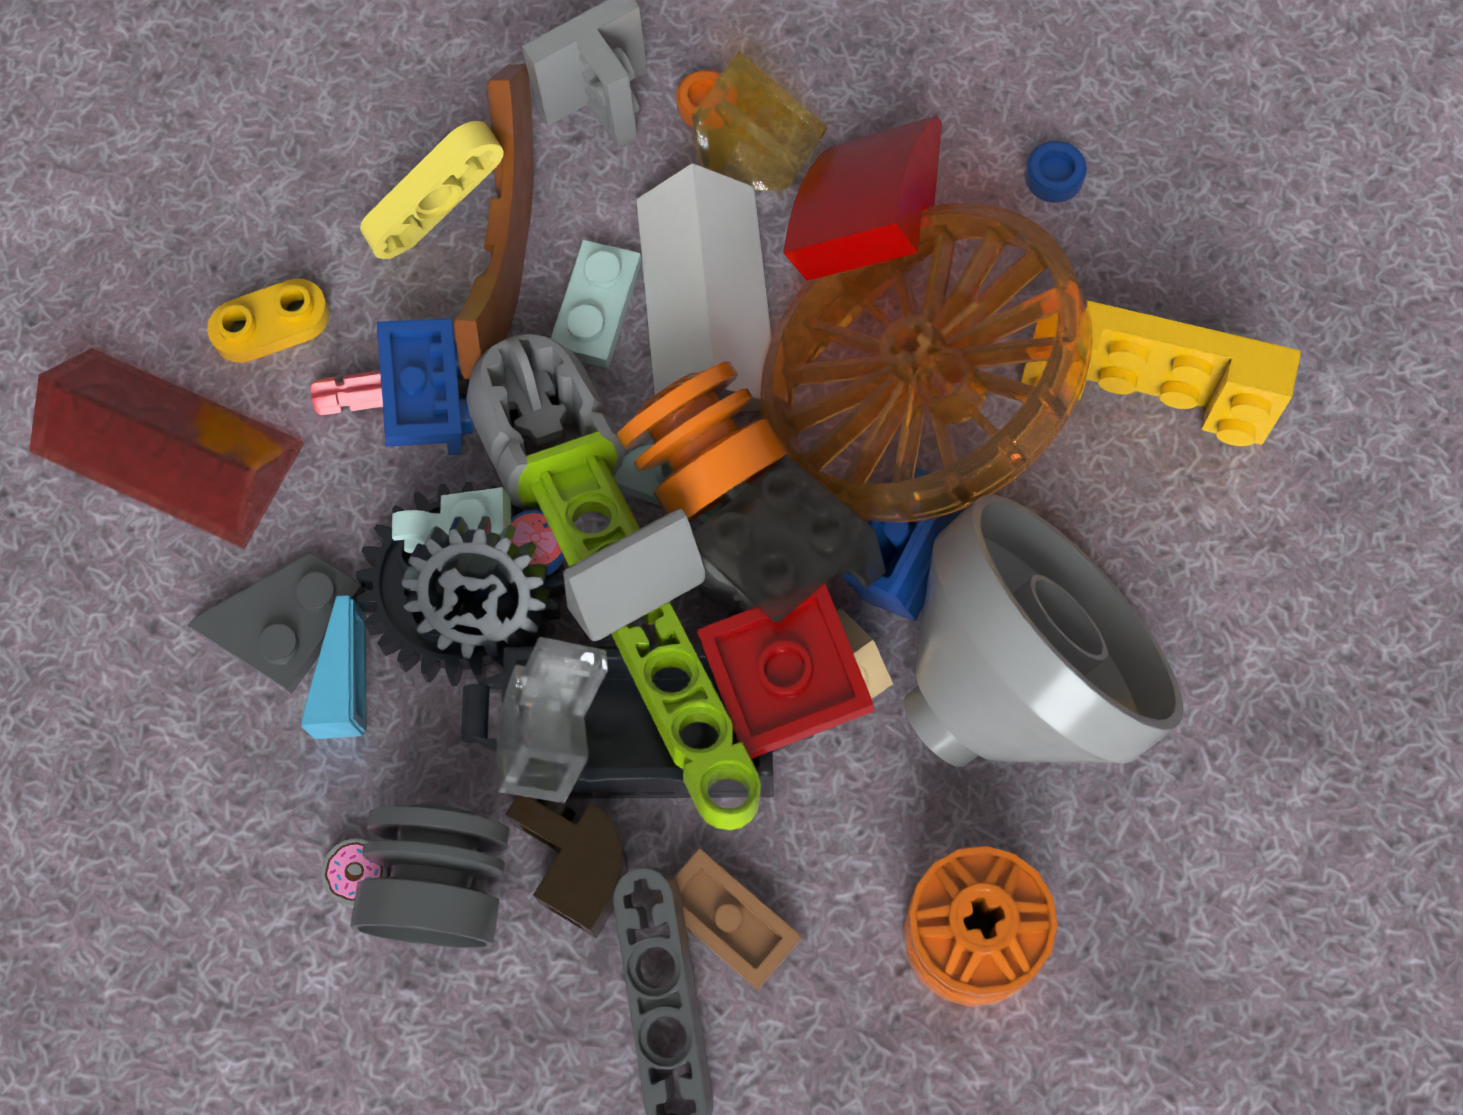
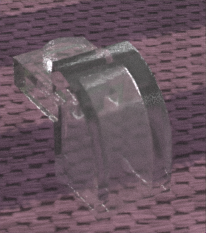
[497,637,608,803]

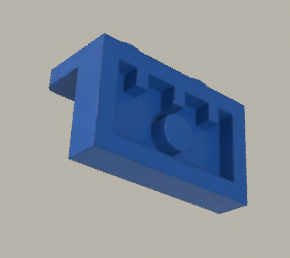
[377,318,473,455]

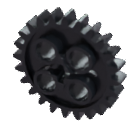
[356,482,566,686]

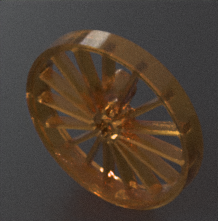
[760,203,1092,522]

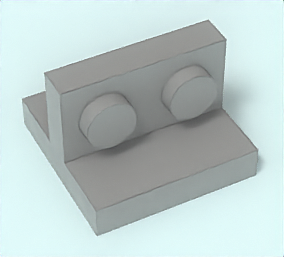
[522,0,647,147]

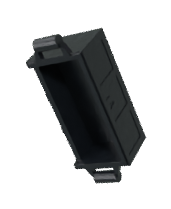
[461,645,813,799]

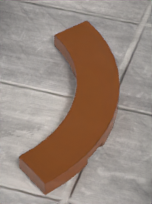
[453,64,533,379]

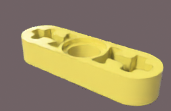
[360,121,504,259]

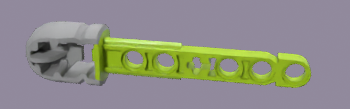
[466,334,761,830]

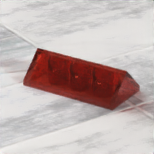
[29,348,304,549]

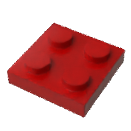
[697,581,875,759]

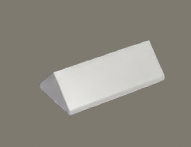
[636,163,779,412]

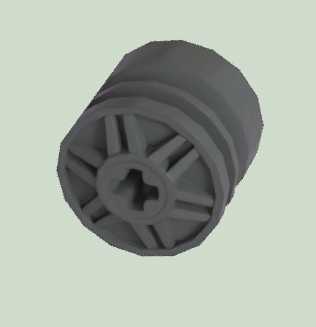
[350,804,510,949]

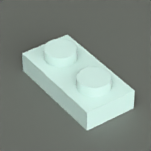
[551,240,642,369]

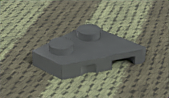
[188,552,366,694]

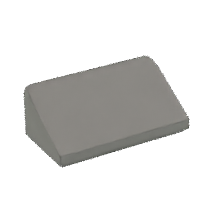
[563,509,705,641]

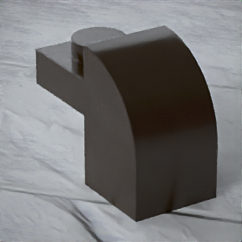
[506,792,628,939]

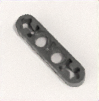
[613,867,713,1115]

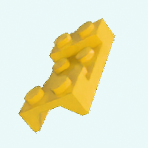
[1020,290,1301,446]

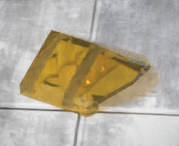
[692,51,828,191]

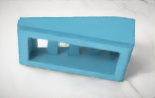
[301,595,366,739]

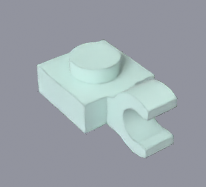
[392,487,511,553]

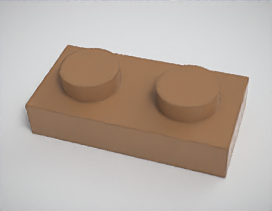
[655,848,802,992]

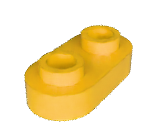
[207,279,330,363]

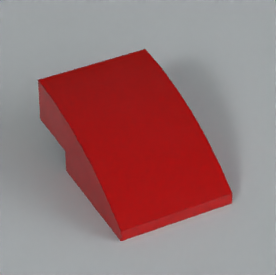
[783,115,942,281]

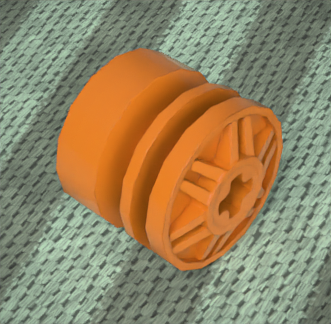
[616,361,790,522]
[902,846,1058,1007]

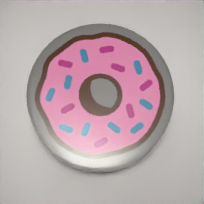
[321,839,391,908]

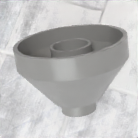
[904,494,1184,767]

